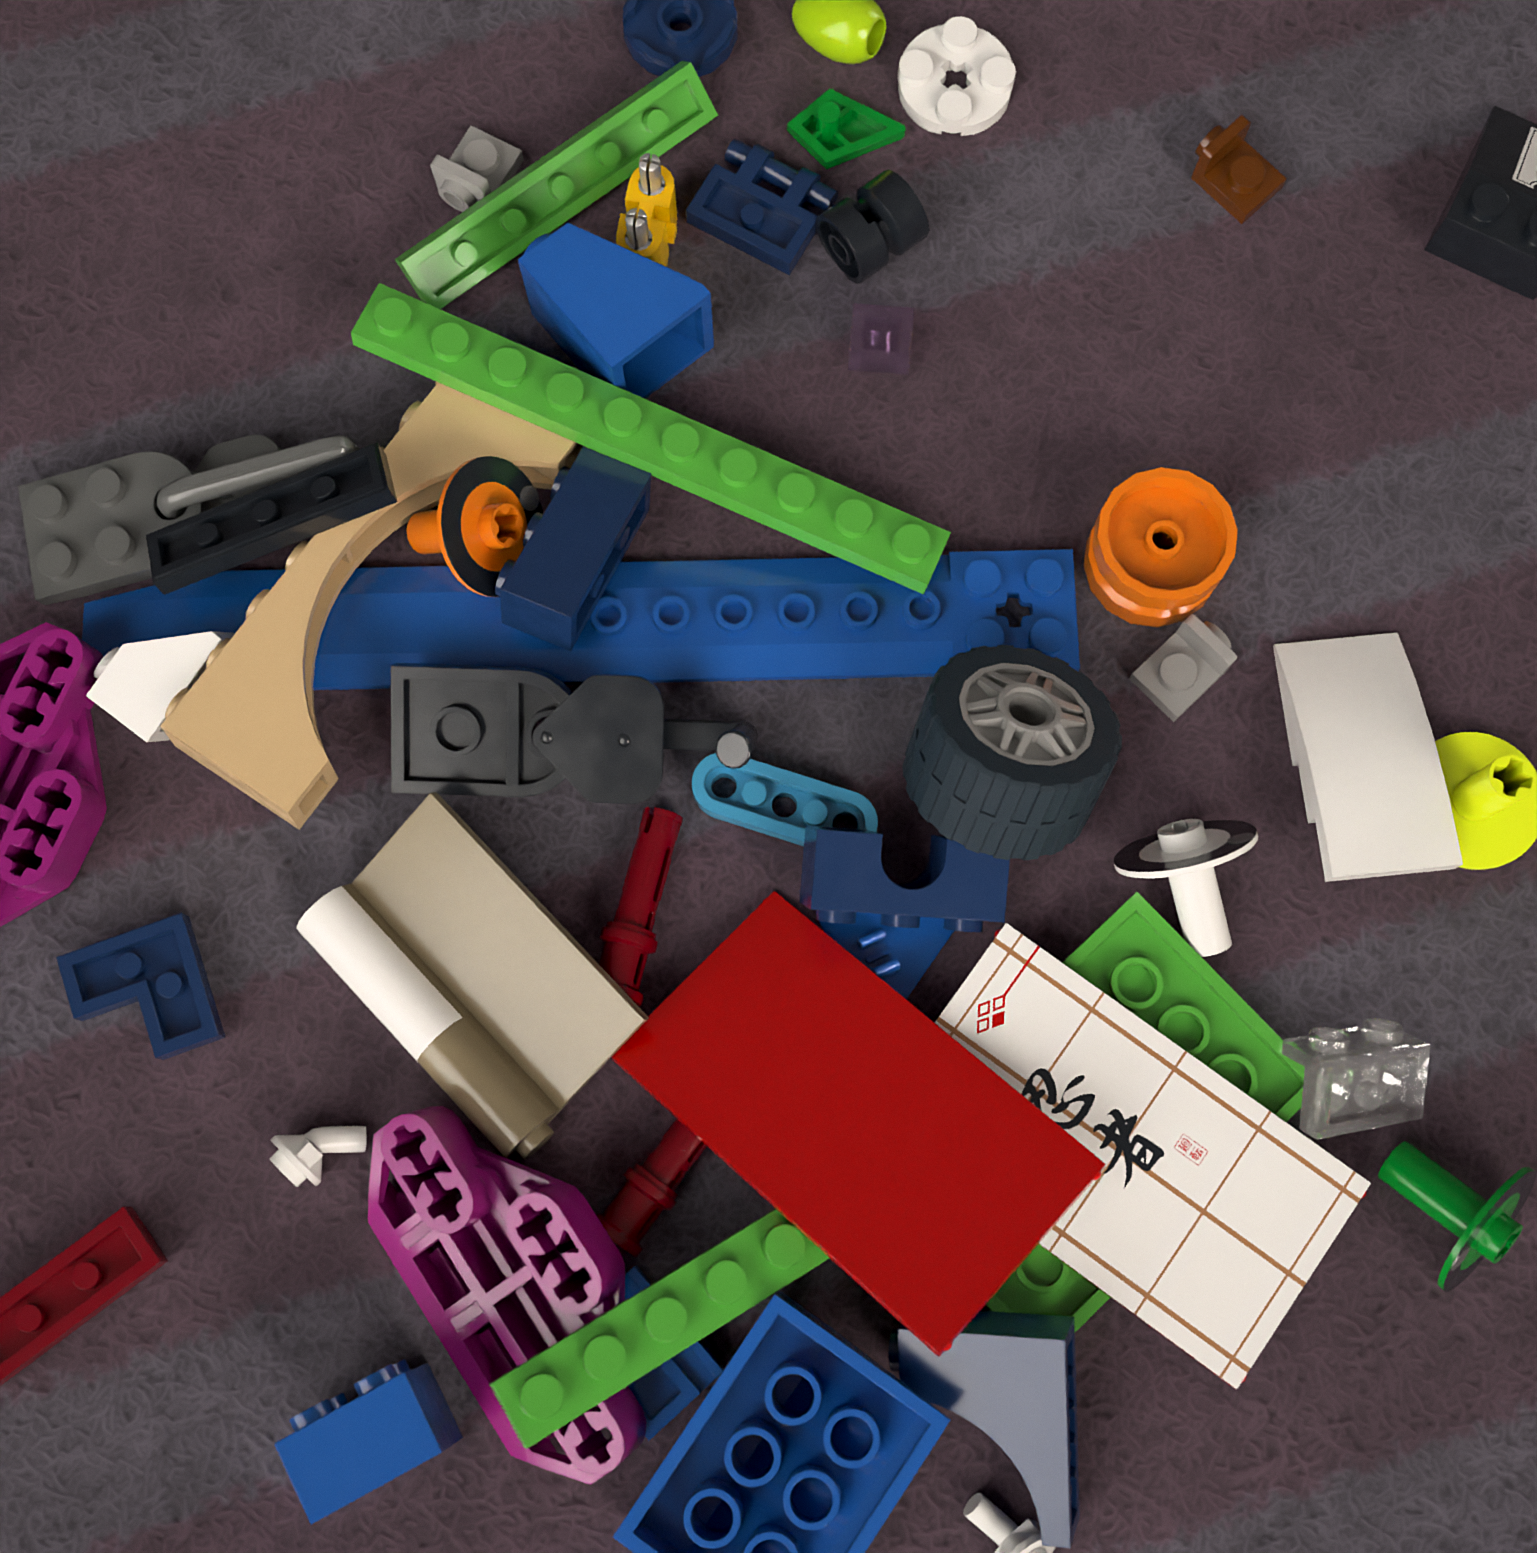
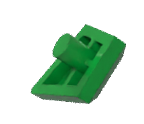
[787,88,906,170]

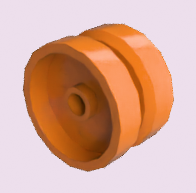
[1083,467,1238,628]

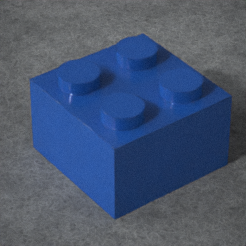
[274,1359,463,1524]

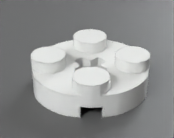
[898,16,1016,136]

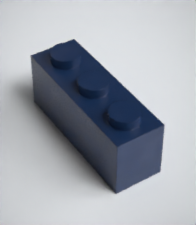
[495,447,651,651]

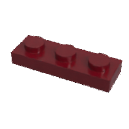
[0,1206,168,1386]

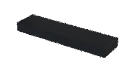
[146,442,398,595]

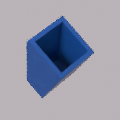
[518,222,714,399]

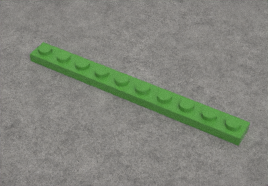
[351,283,951,595]

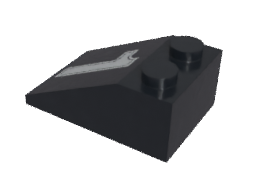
[1424,106,1537,300]

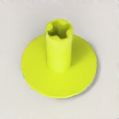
[1435,732,1537,870]

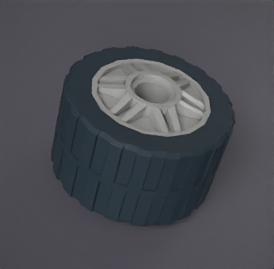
[902,645,1122,860]

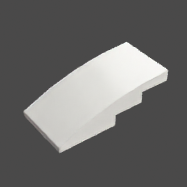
[1273,632,1463,882]

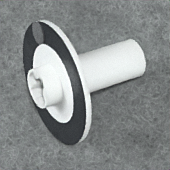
[1113,819,1258,957]

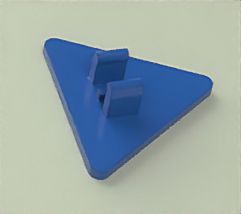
[816,911,954,999]

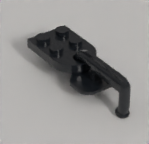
[391,663,758,804]

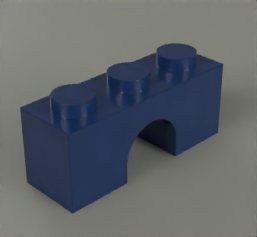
[799,825,1010,932]

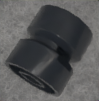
[816,169,930,284]

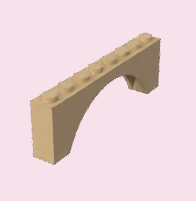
[160,382,589,830]

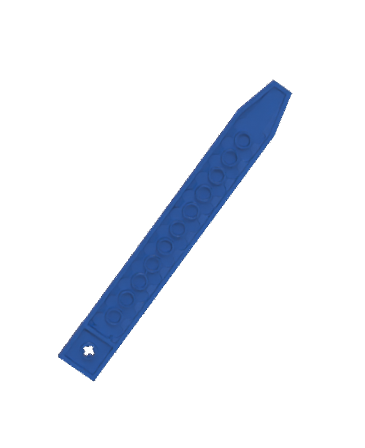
[82,549,1080,690]

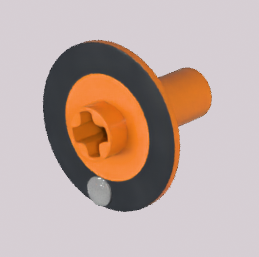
[407,456,543,597]

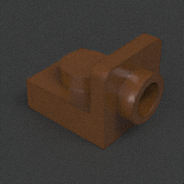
[1191,115,1287,224]

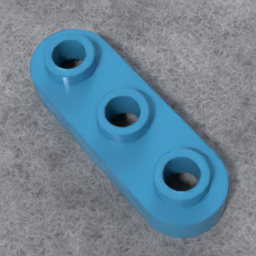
[692,753,878,846]

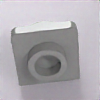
[430,126,524,212]
[1129,614,1237,722]

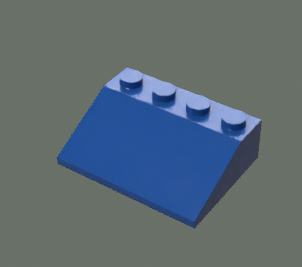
[613,1290,950,1553]

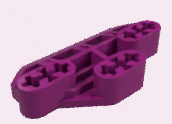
[0,622,107,927]
[368,1106,646,1485]

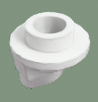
[269,1126,367,1187]
[963,1492,1055,1553]

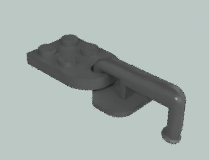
[18,434,360,605]

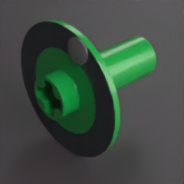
[1378,1141,1537,1292]

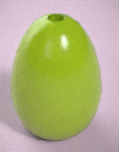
[792,0,886,64]

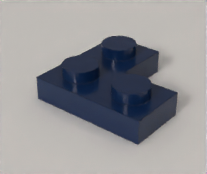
[56,913,226,1060]

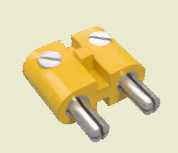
[616,153,677,267]

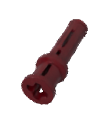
[599,807,683,1006]
[595,1118,707,1258]

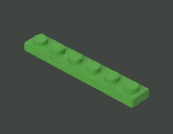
[395,61,718,309]
[489,1208,829,1449]

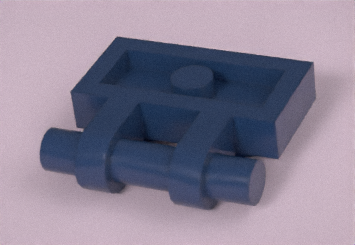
[686,139,838,276]

